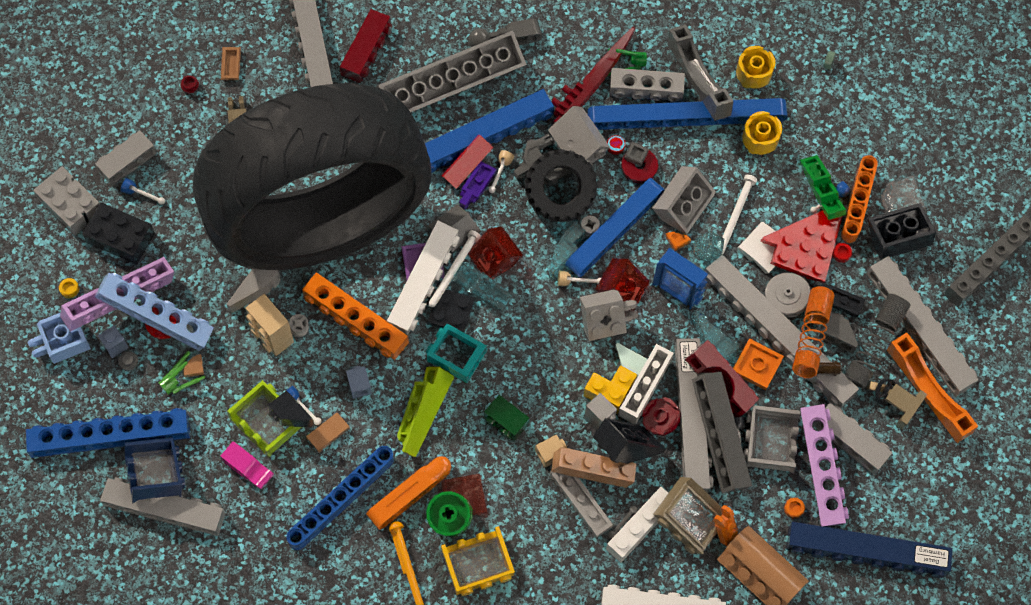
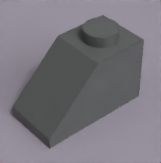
[818,312,858,354]

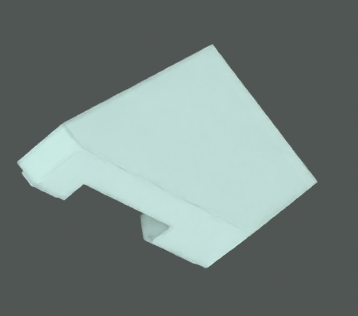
[615,343,648,377]

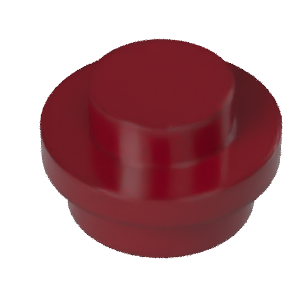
[180,75,199,93]

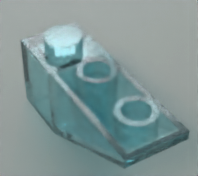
[691,310,739,362]

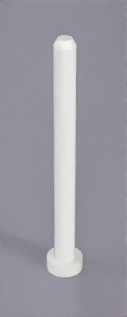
[717,175,757,256]
[429,230,481,307]

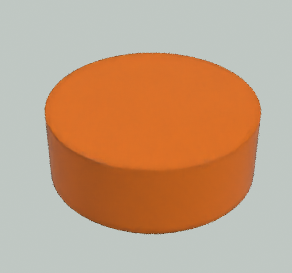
[784,498,805,519]

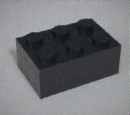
[82,202,155,265]

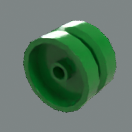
[426,491,473,536]

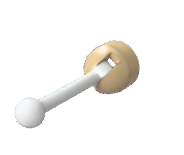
[489,150,515,193]
[558,271,604,286]

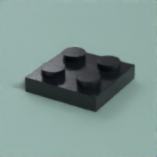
[427,290,475,333]

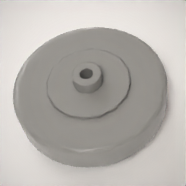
[765,273,811,318]

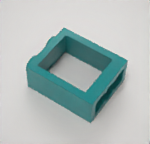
[426,324,487,383]

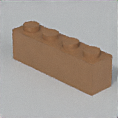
[551,447,636,488]

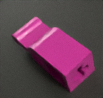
[220,441,274,490]

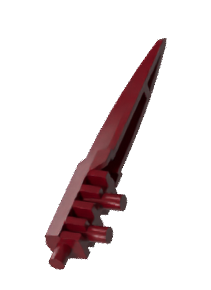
[551,26,635,124]

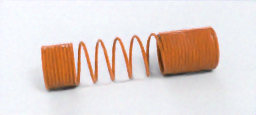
[792,286,835,378]

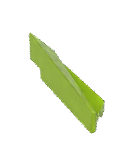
[397,367,454,457]

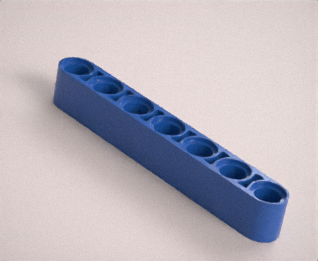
[565,178,665,278]
[286,446,394,550]

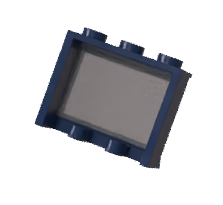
[125,438,185,504]

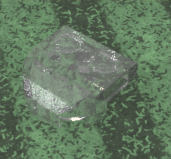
[881,176,927,212]

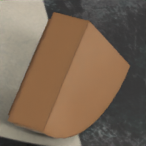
[184,354,204,377]

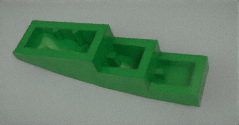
[800,155,846,220]

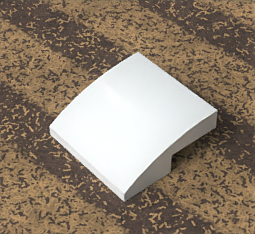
[738,222,775,274]

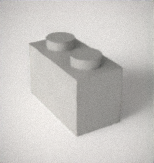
[584,393,617,430]

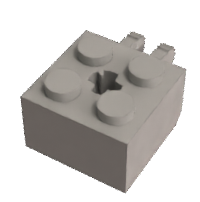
[580,290,638,341]

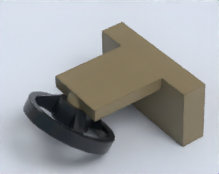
[875,379,927,430]

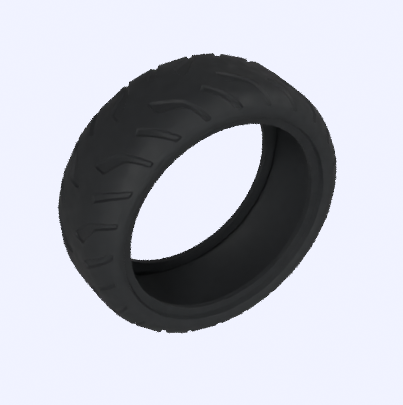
[193,83,431,270]

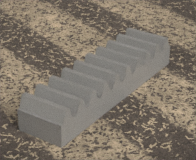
[550,472,613,538]

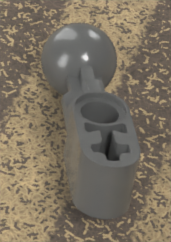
[468,19,542,47]

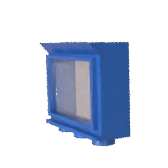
[652,248,708,310]

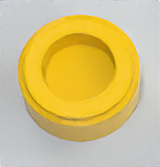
[59,278,79,298]

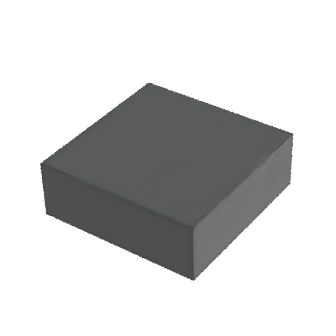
[624,141,649,167]

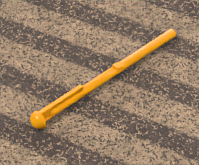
[389,521,424,605]

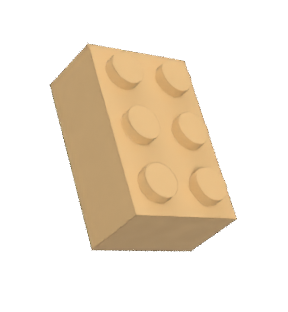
[245,294,294,356]

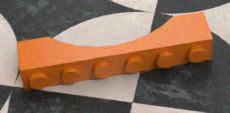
[887,333,978,443]

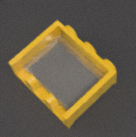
[441,526,515,596]

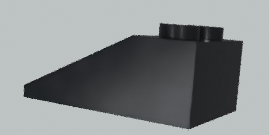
[593,418,666,464]

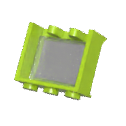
[227,380,303,458]

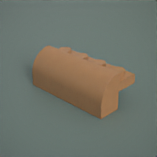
[717,526,809,605]

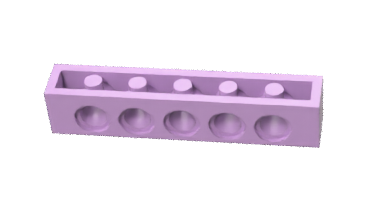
[60,257,174,332]
[800,404,849,527]

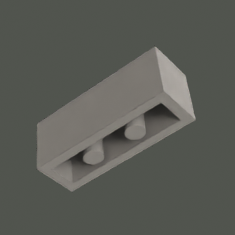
[95,130,157,187]

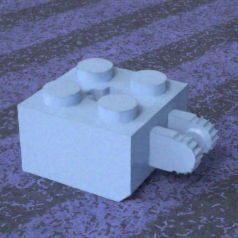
[28,313,91,364]

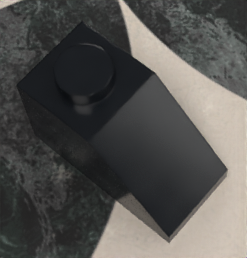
[268,390,313,428]

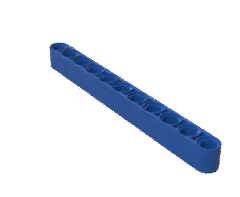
[587,98,788,130]

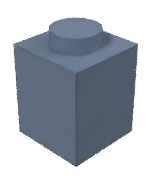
[98,325,128,358]
[346,366,372,399]

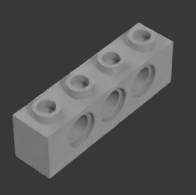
[609,68,685,102]

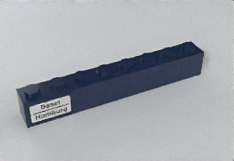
[786,522,953,578]

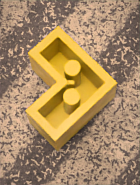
[583,365,637,414]

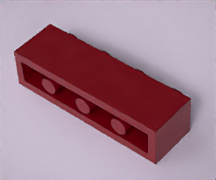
[340,9,393,83]

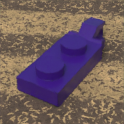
[459,161,497,210]

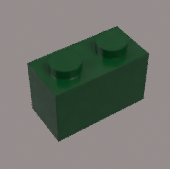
[484,395,530,441]

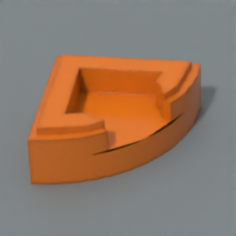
[665,232,691,251]

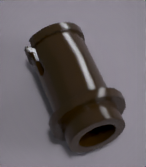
[817,361,841,376]

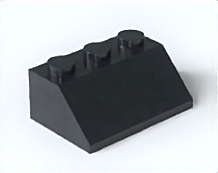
[868,203,936,260]

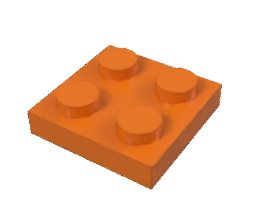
[733,338,784,390]

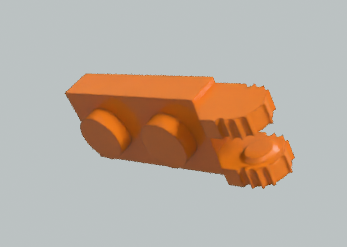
[714,505,738,546]

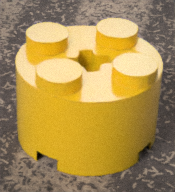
[736,46,775,89]
[742,111,782,155]

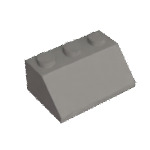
[652,166,716,234]

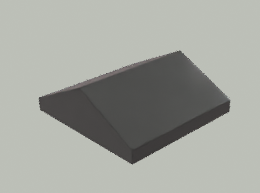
[428,205,481,254]

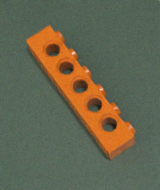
[302,272,409,360]

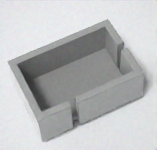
[33,166,100,236]

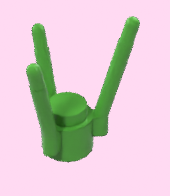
[158,351,205,394]

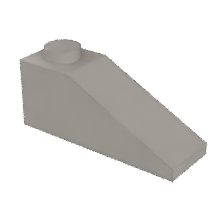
[227,268,280,313]

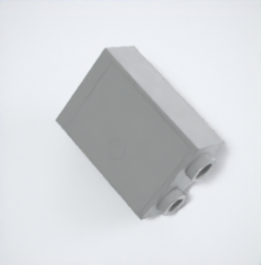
[548,106,610,166]

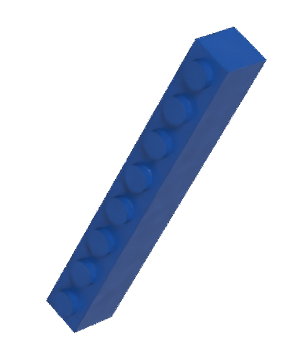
[425,89,554,173]

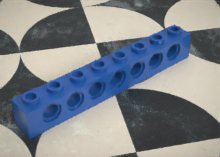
[26,408,190,458]

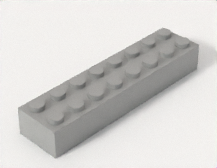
[375,31,527,112]

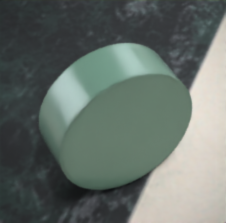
[824,51,836,70]

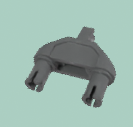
[513,133,572,186]

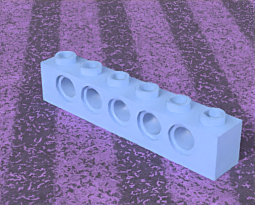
[95,273,214,351]

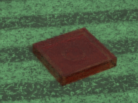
[441,473,487,518]

